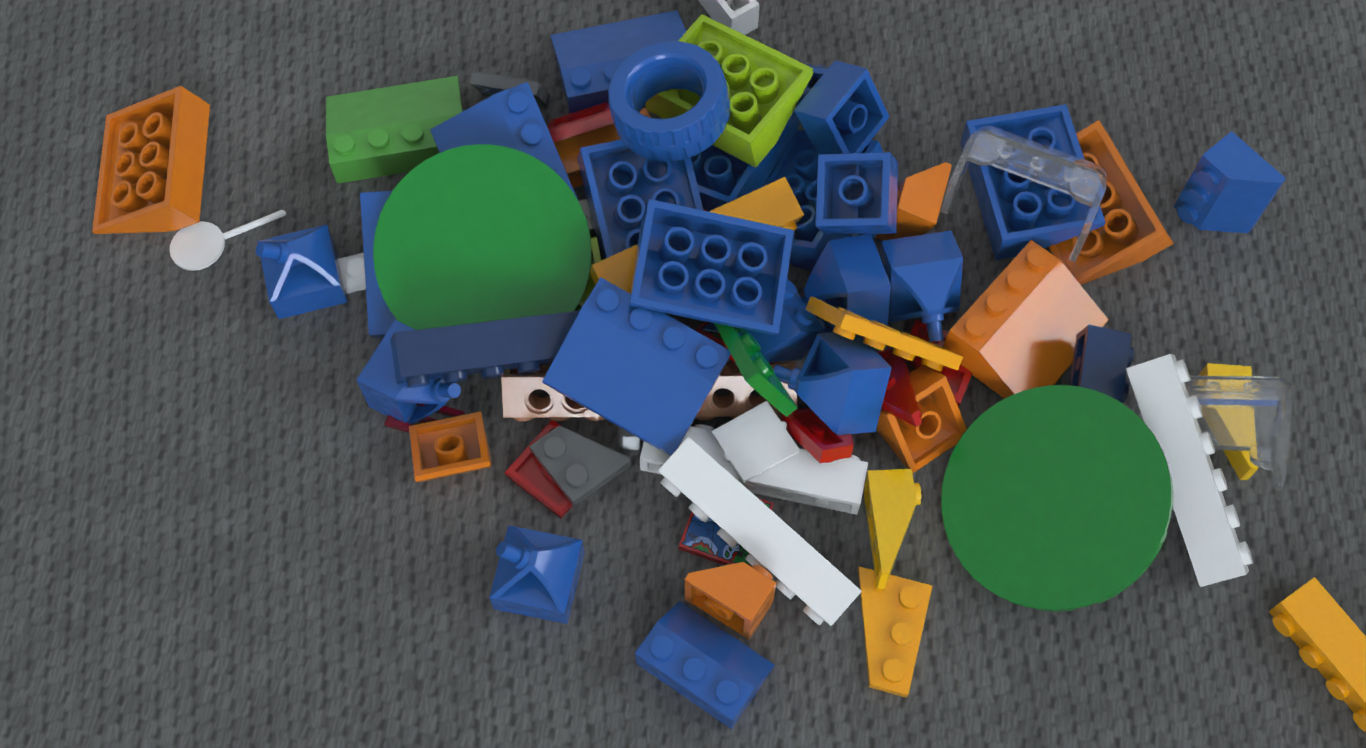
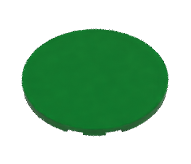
[373,144,591,330]
[941,385,1174,612]

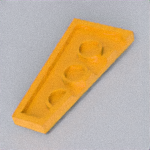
[805,296,963,371]

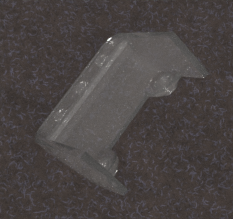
[941,126,1107,262]
[1127,376,1292,490]

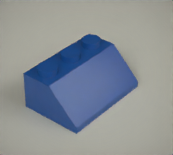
[1173,131,1286,233]
[746,279,825,362]
[635,601,775,729]

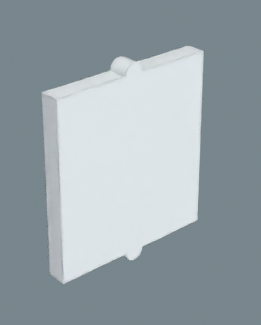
[711,401,800,484]

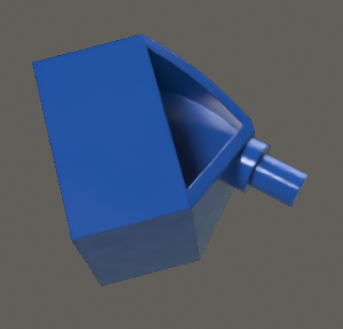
[794,60,890,155]
[816,152,898,238]
[256,224,348,319]
[881,231,963,342]
[802,234,891,329]
[356,320,461,424]
[773,333,892,435]
[489,525,585,624]

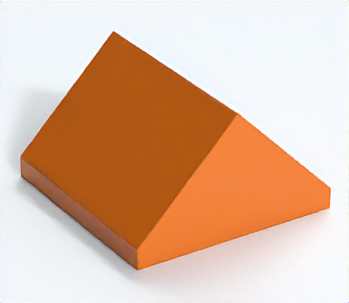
[409,411,493,482]

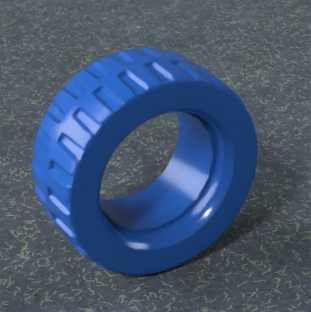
[608,41,730,162]

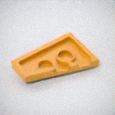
[857,566,932,698]

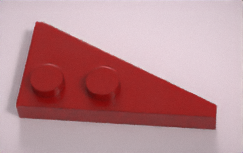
[881,348,922,427]

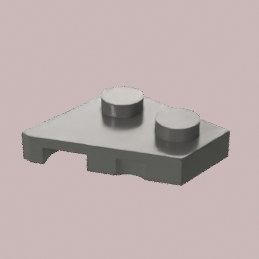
[529,425,631,507]

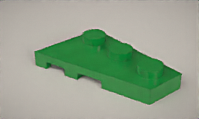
[714,323,798,417]

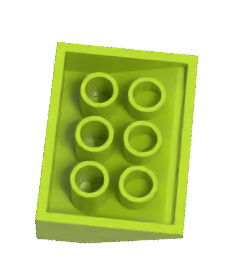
[645,14,814,168]

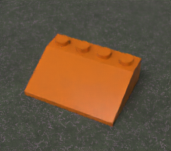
[92,86,210,234]
[1049,120,1174,285]
[942,240,1109,399]

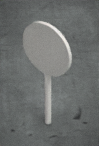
[170,210,286,271]

